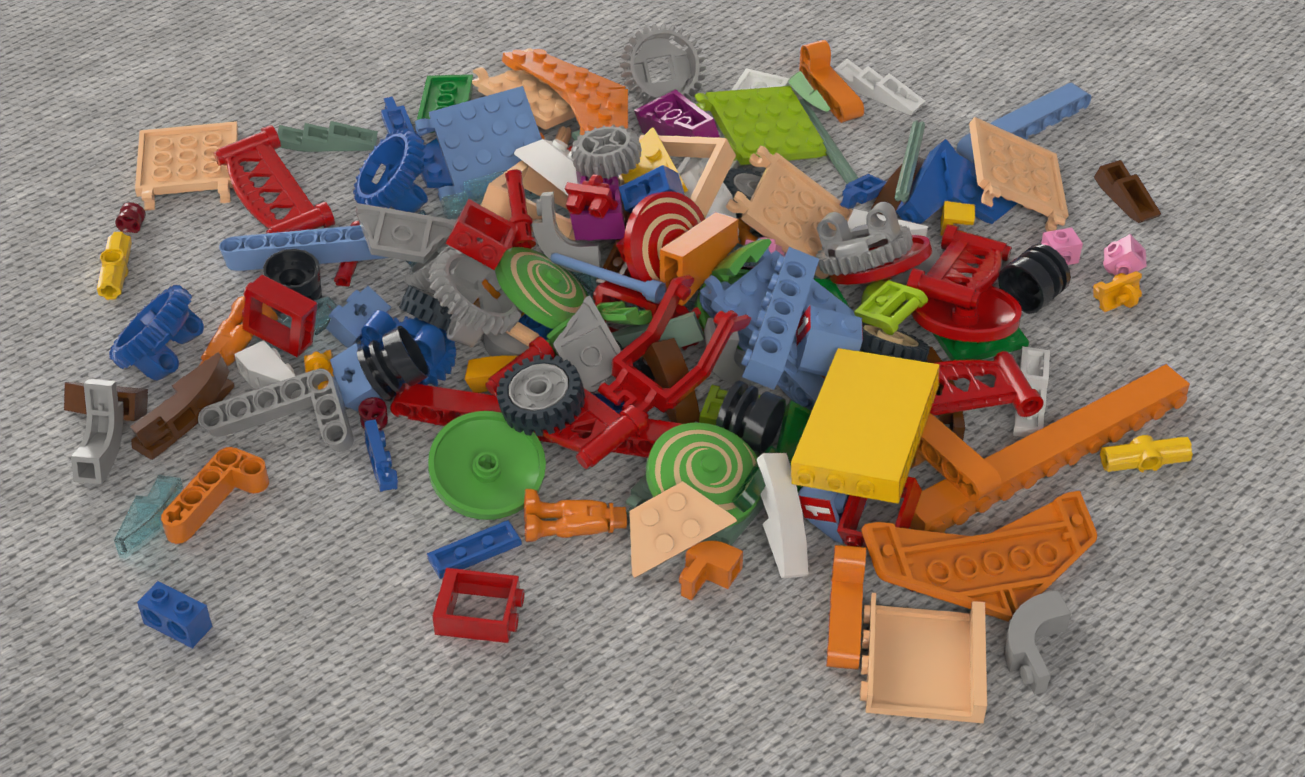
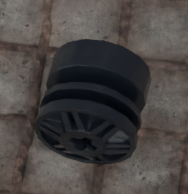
[998,244,1071,314]
[263,249,323,320]
[357,326,430,400]
[716,380,786,454]

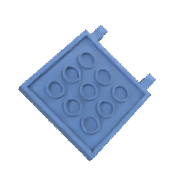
[415,86,542,204]
[700,239,855,374]

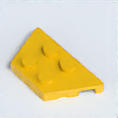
[620,128,688,193]

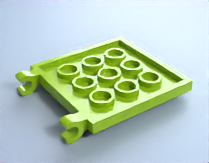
[694,86,827,165]

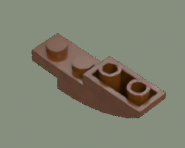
[130,352,230,449]

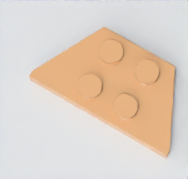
[630,481,737,578]

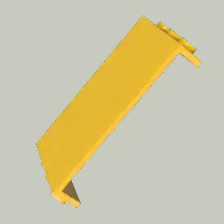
[791,348,939,504]

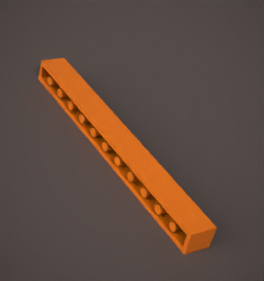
[910,364,1190,533]

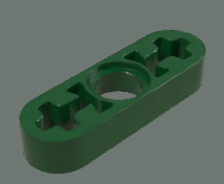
[732,446,780,513]

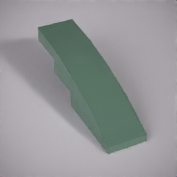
[277,121,378,152]
[612,311,704,358]

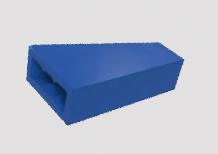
[896,139,958,224]

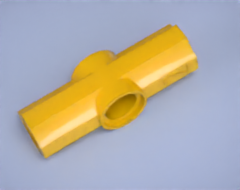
[97,232,132,300]
[1100,435,1193,473]

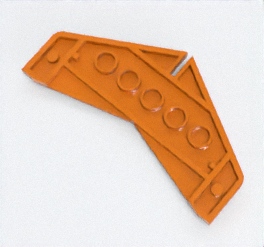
[502,49,628,135]
[861,490,1097,622]

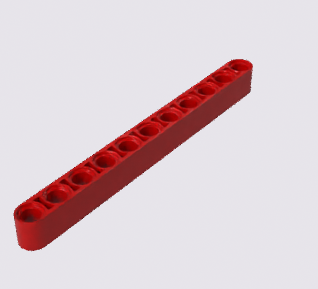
[390,383,682,458]

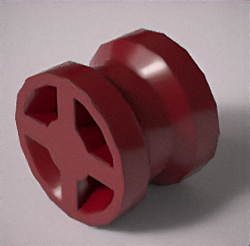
[115,202,146,233]
[358,397,388,430]

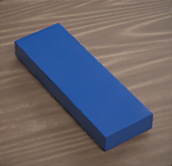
[427,520,522,579]

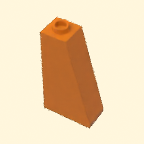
[660,212,738,305]

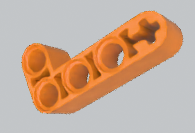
[799,40,864,123]
[911,413,1001,502]
[161,447,269,544]
[826,545,866,670]

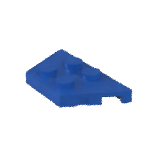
[420,138,453,188]
[941,148,1018,224]

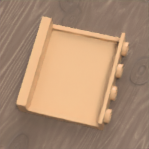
[860,593,987,723]

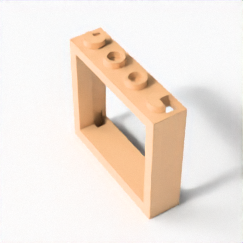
[619,135,736,222]
[481,160,576,241]

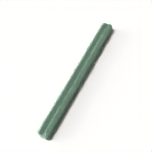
[800,99,858,184]
[894,120,925,203]

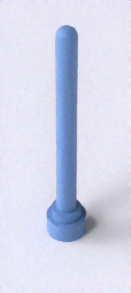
[550,253,666,304]

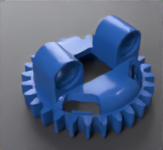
[353,128,428,213]
[109,285,204,381]
[359,310,456,396]

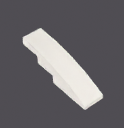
[834,59,925,115]
[1013,346,1050,437]
[756,453,809,578]

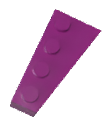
[634,89,720,138]
[570,176,626,241]

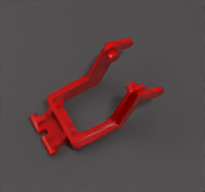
[598,275,751,420]

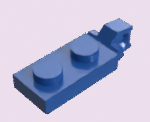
[381,96,415,134]
[840,174,886,209]
[365,419,398,492]

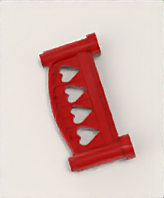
[213,125,335,234]
[907,224,1012,309]
[485,336,648,469]
[930,351,1044,417]

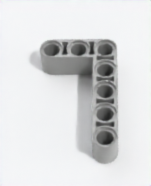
[198,369,354,452]

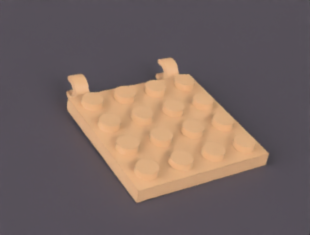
[472,48,576,130]
[969,117,1069,232]
[135,121,238,211]
[726,146,853,279]

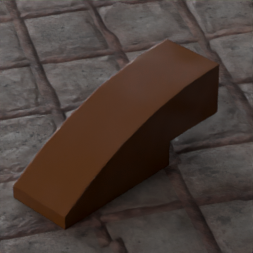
[1094,160,1161,223]
[643,338,700,424]

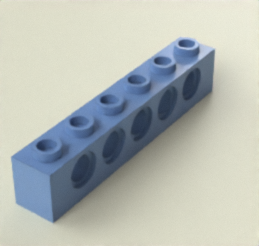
[741,247,819,390]

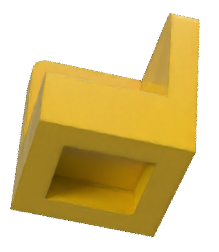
[940,201,975,236]

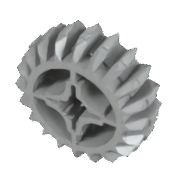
[571,124,642,180]

